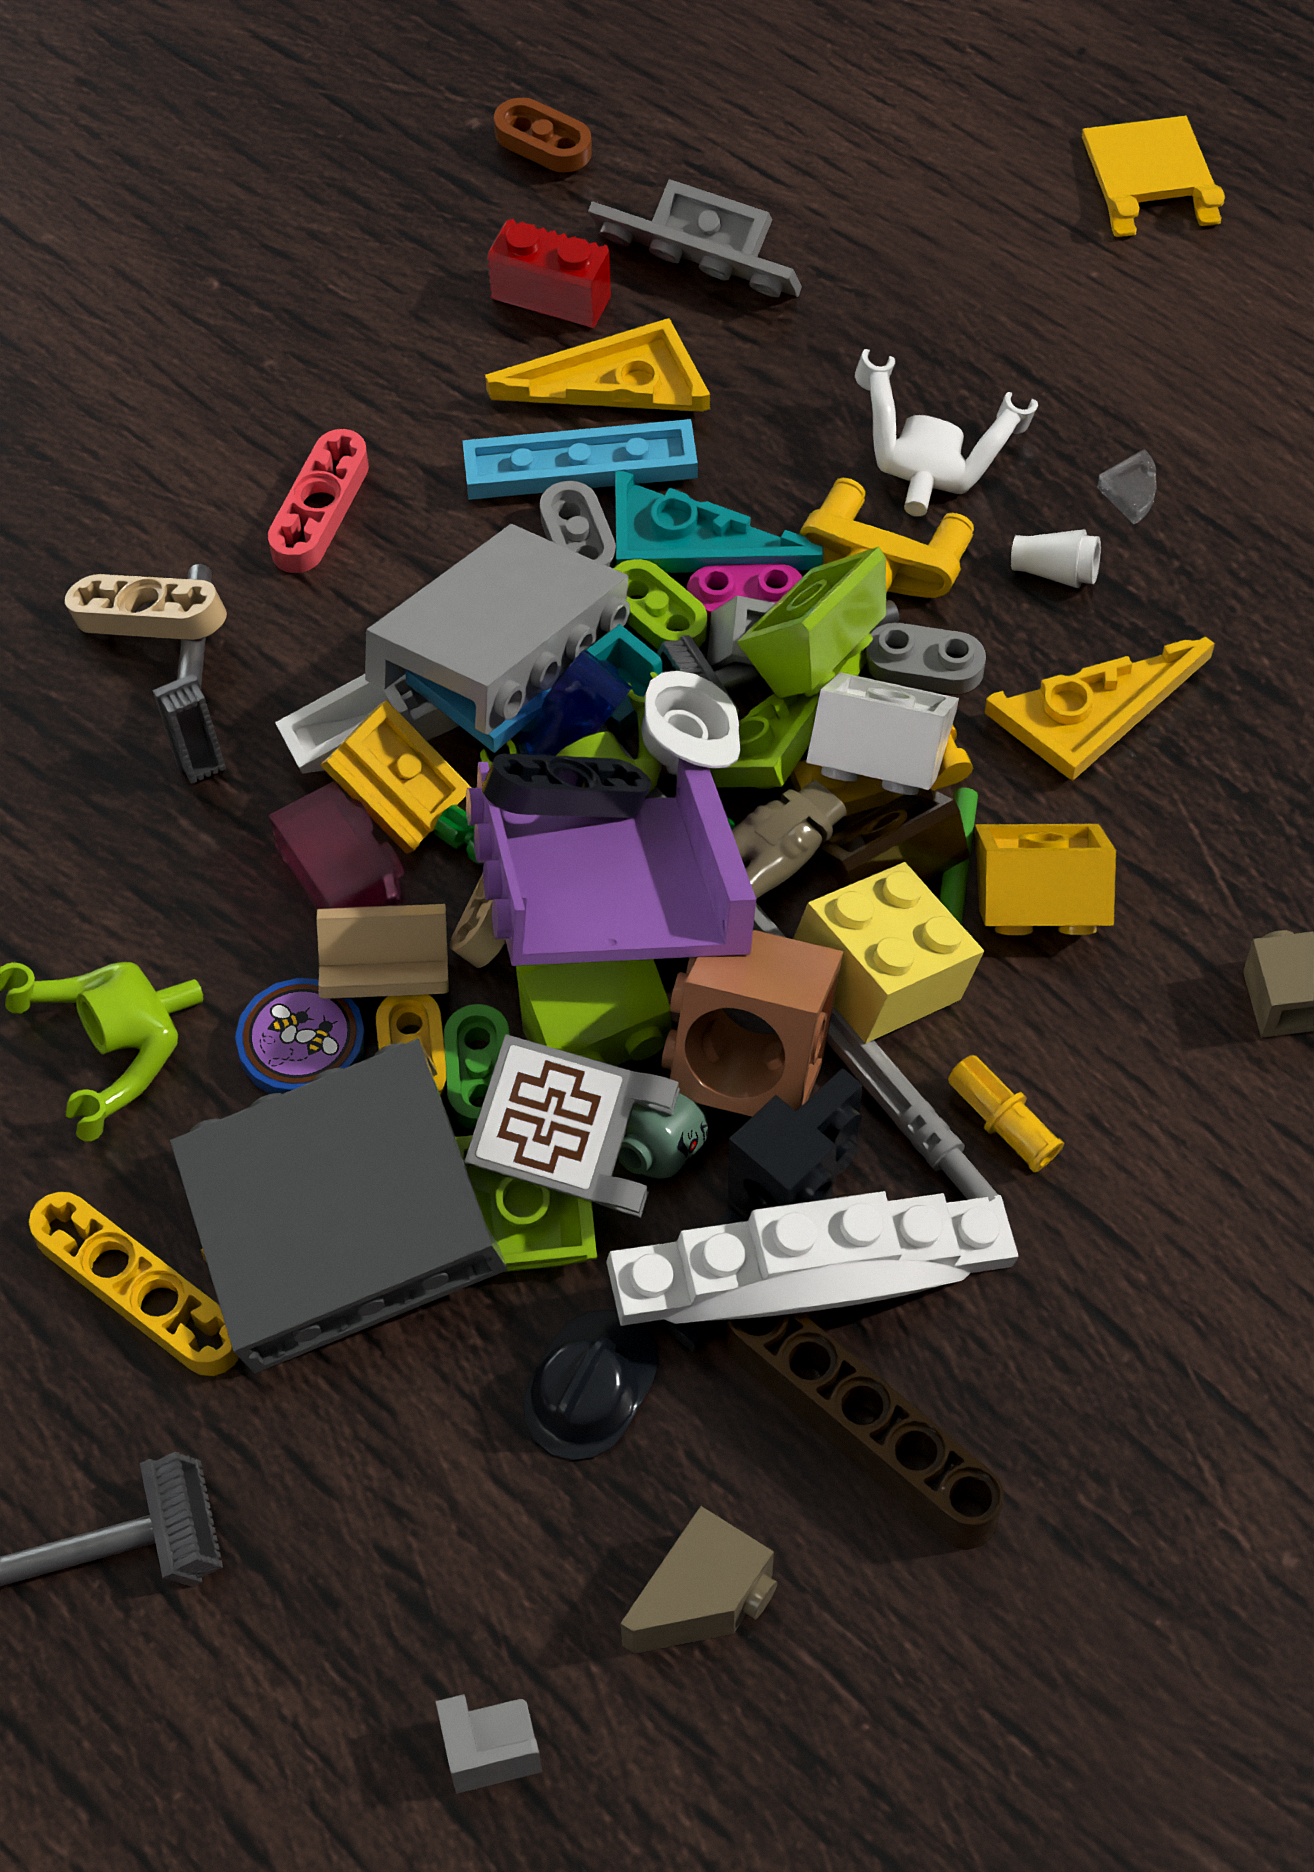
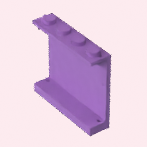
[466,758,756,966]

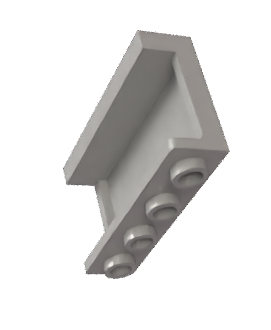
[365,524,630,735]

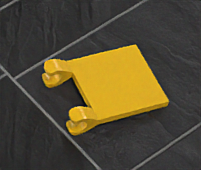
[1082,116,1225,237]

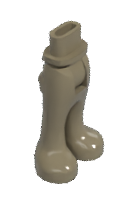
[732,781,847,900]

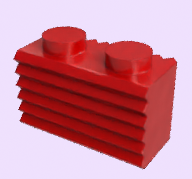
[487,218,611,328]

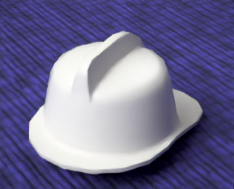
[641,671,740,775]

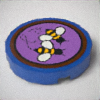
[235,978,366,1094]

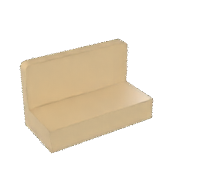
[317,904,449,999]

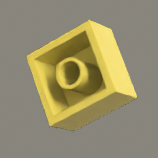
[793,862,984,1044]

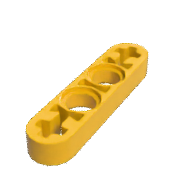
[29,1192,239,1376]

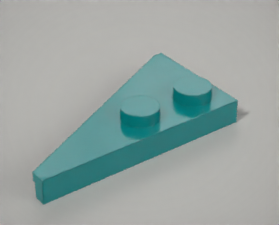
[615,471,823,573]

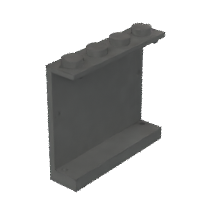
[170,1039,508,1374]

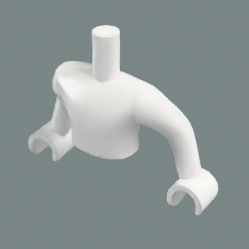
[855,349,1038,517]

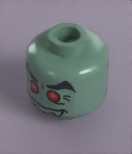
[617,1093,708,1179]

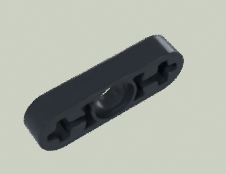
[482,754,651,818]

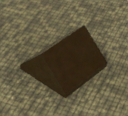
[817,788,970,888]

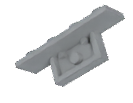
[588,179,802,297]

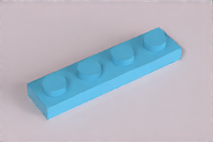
[462,419,698,500]

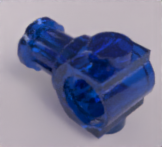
[516,649,633,756]

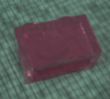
[269,781,404,909]

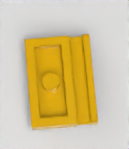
[320,700,471,854]

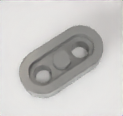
[540,481,616,568]
[865,623,986,694]

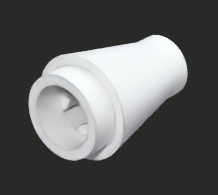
[1011,529,1101,588]

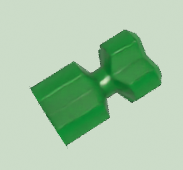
[434,805,484,865]

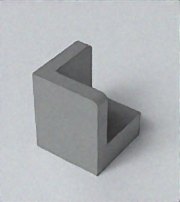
[707,596,776,670]
[436,1694,542,1794]

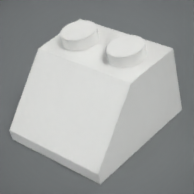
[806,672,959,795]

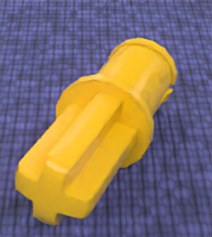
[948,1055,1065,1172]

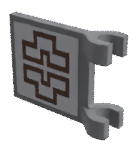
[465,1034,680,1218]

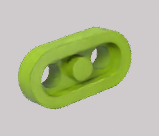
[613,559,707,649]

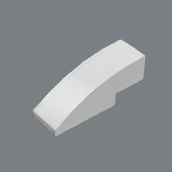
[275,674,460,773]

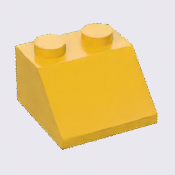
[975,824,1116,935]

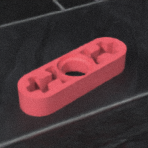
[268,429,369,573]

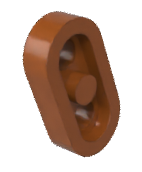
[494,98,592,172]

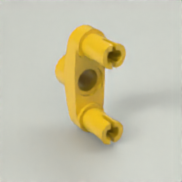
[799,478,974,598]

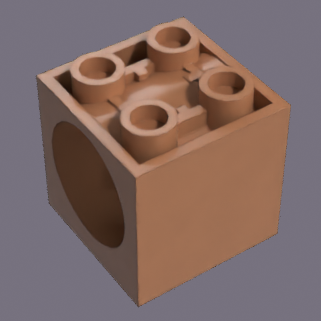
[661,930,844,1117]

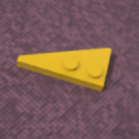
[485,318,710,412]
[984,637,1215,781]

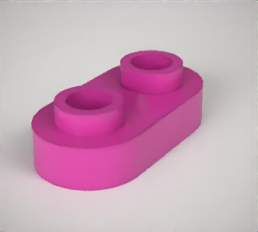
[687,563,802,626]

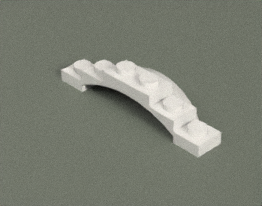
[606,1191,1019,1326]

